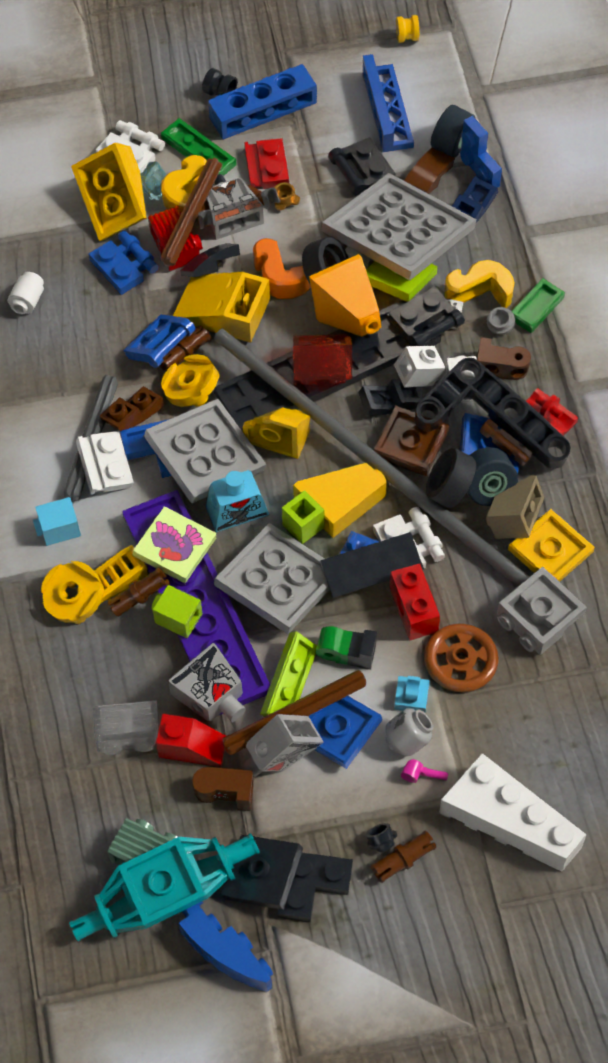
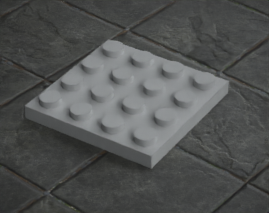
[322,173,476,280]

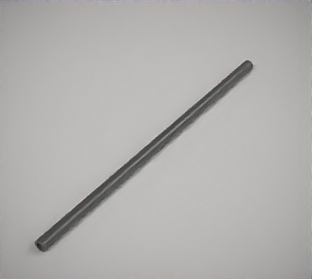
[214,328,529,587]

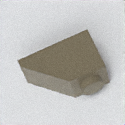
[486,475,545,539]

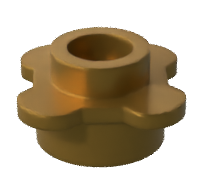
[274,182,300,210]

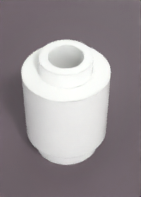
[7,272,44,314]

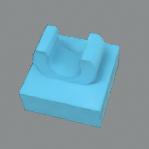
[394,676,430,713]

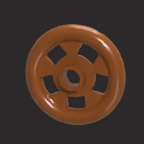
[424,623,499,692]

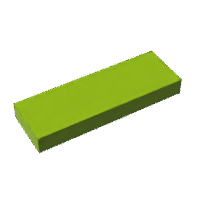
[260,631,317,717]

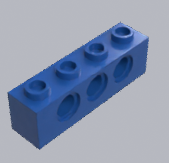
[208,64,317,140]

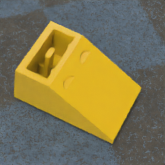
[173,272,270,343]

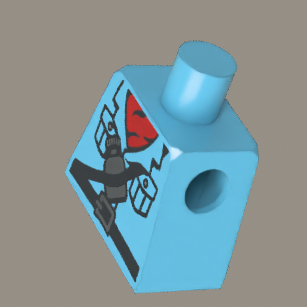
[206,470,269,532]

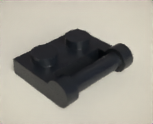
[328,137,396,196]
[389,286,465,346]

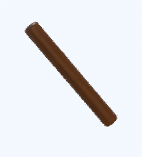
[160,157,222,267]
[223,670,366,755]

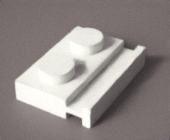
[76,431,134,494]

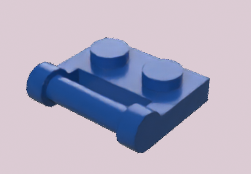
[123,314,196,368]

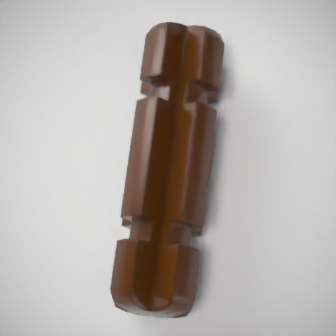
[480,419,533,465]

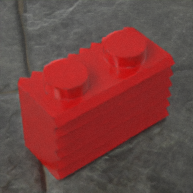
[148,206,203,271]

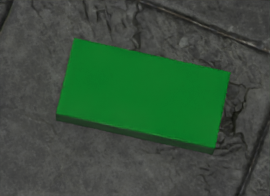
[512,278,565,333]

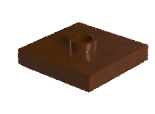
[374,406,449,476]

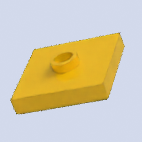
[508,509,595,582]

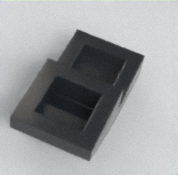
[180,243,240,277]
[358,379,424,416]

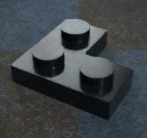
[278,852,353,922]

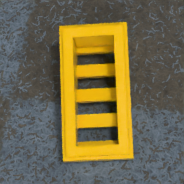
[94,545,148,604]

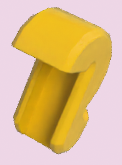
[161,155,206,213]
[444,260,514,308]

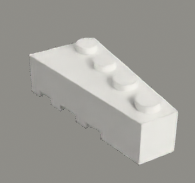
[439,753,586,872]

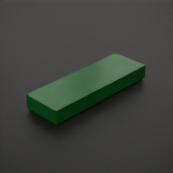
[161,118,237,175]

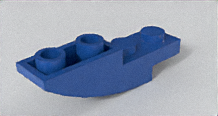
[179,902,273,992]

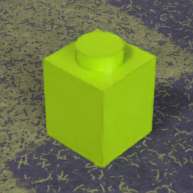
[282,490,325,544]
[152,585,203,638]

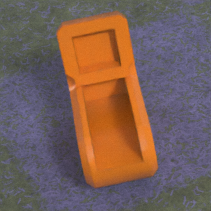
[253,238,311,299]

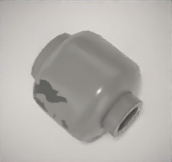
[385,708,433,756]

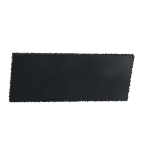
[320,532,424,598]

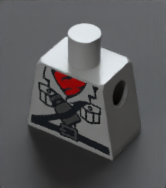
[168,643,246,722]
[244,714,324,777]

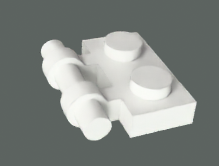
[96,120,165,177]
[373,507,445,569]

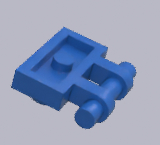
[89,231,159,295]

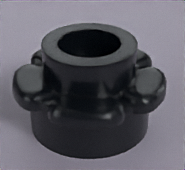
[366,823,397,852]

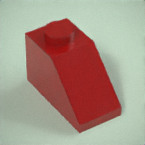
[156,714,226,768]

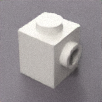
[394,346,445,387]

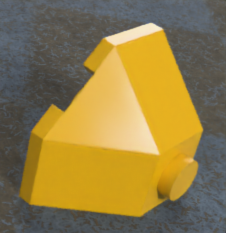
[243,407,310,459]

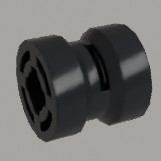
[202,68,238,96]

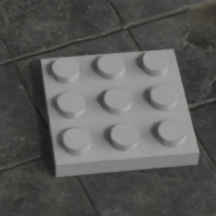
[144,399,266,503]
[214,523,330,634]

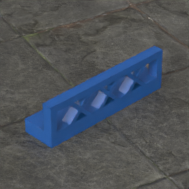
[362,54,414,152]

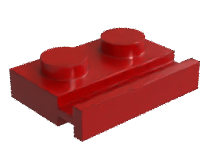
[244,138,289,189]

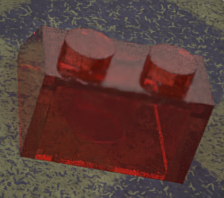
[293,334,352,385]

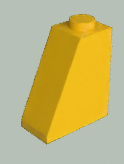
[293,463,387,538]

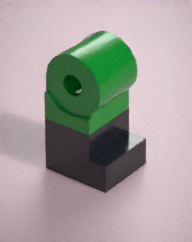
[316,626,377,670]

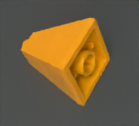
[309,254,381,337]

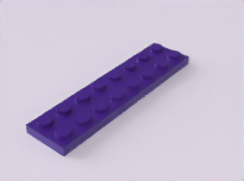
[122,490,270,715]

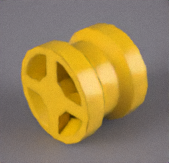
[396,15,420,43]

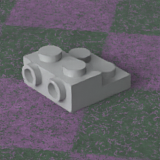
[497,567,587,655]

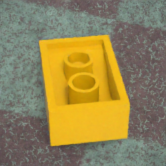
[71,142,147,241]

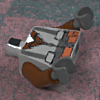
[197,174,280,240]

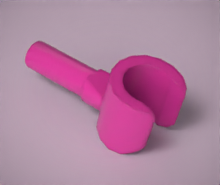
[401,759,448,783]

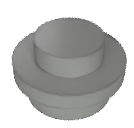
[487,307,515,335]

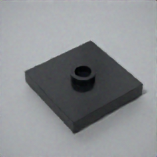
[221,834,303,910]

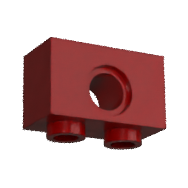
[390,563,440,641]

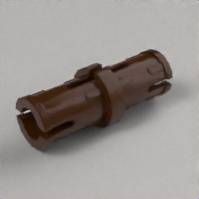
[160,325,211,371]
[108,568,169,617]
[371,830,437,883]

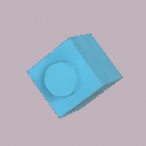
[33,497,81,546]

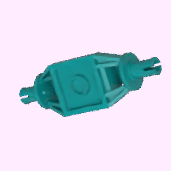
[69,833,260,942]

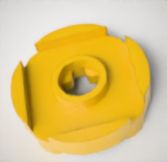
[161,354,220,407]
[41,561,104,624]

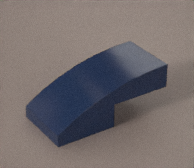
[452,176,499,223]

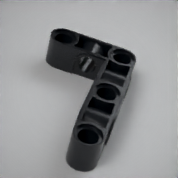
[414,357,571,469]

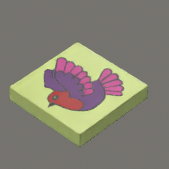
[133,506,217,583]

